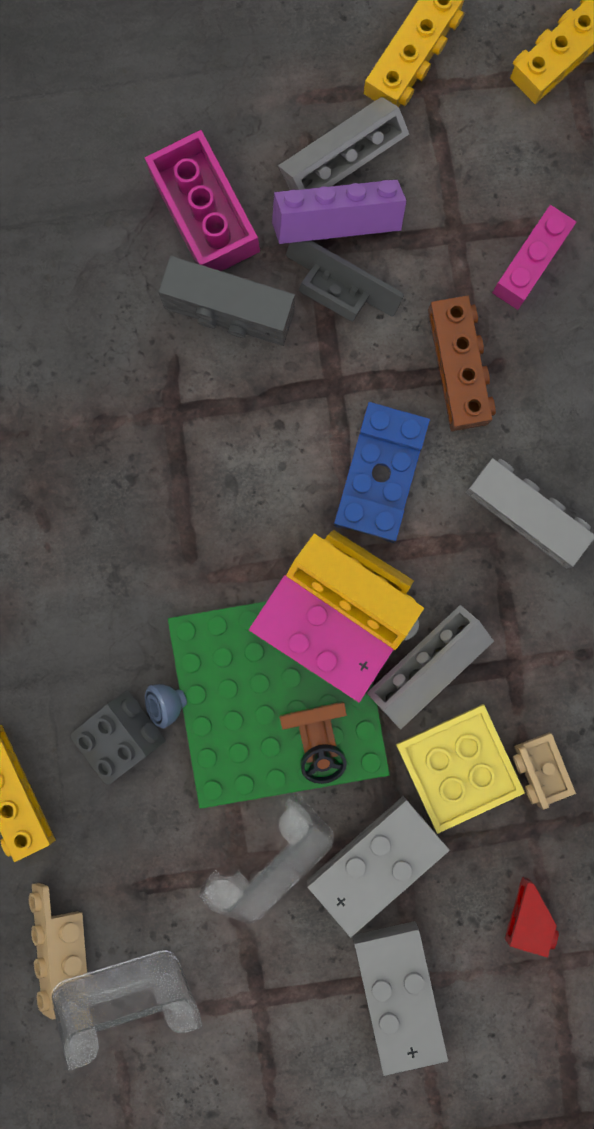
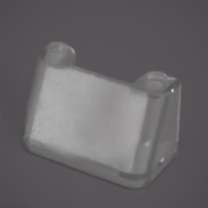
[199,792,334,924]
[52,950,203,1071]

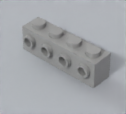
[278,97,409,190]
[465,458,594,569]
[367,605,494,730]

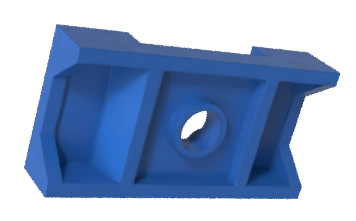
[334,402,430,543]

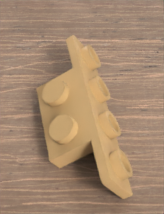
[29,883,88,1020]

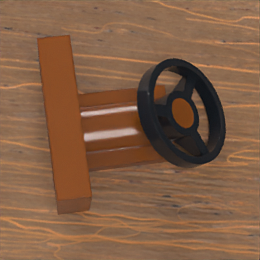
[280,702,347,784]

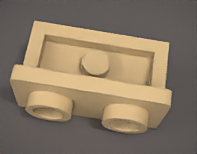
[513,732,576,810]

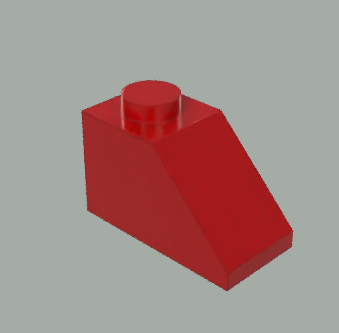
[505,877,559,958]

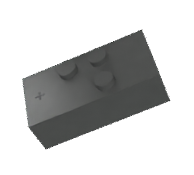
[158,256,295,346]

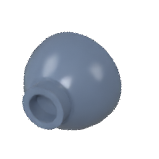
[145,684,187,729]

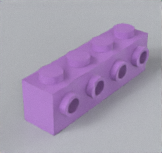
[272,180,406,244]

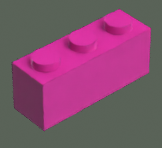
[492,205,576,310]

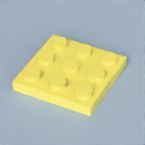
[396,704,525,834]

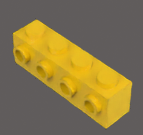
[364,0,465,107]
[510,0,594,105]
[286,533,424,650]
[0,725,56,862]

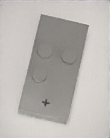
[307,796,450,938]
[353,921,448,1076]

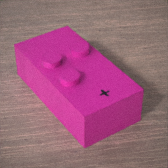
[144,130,260,271]
[249,575,394,702]

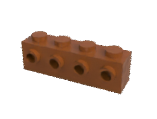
[428,295,496,432]

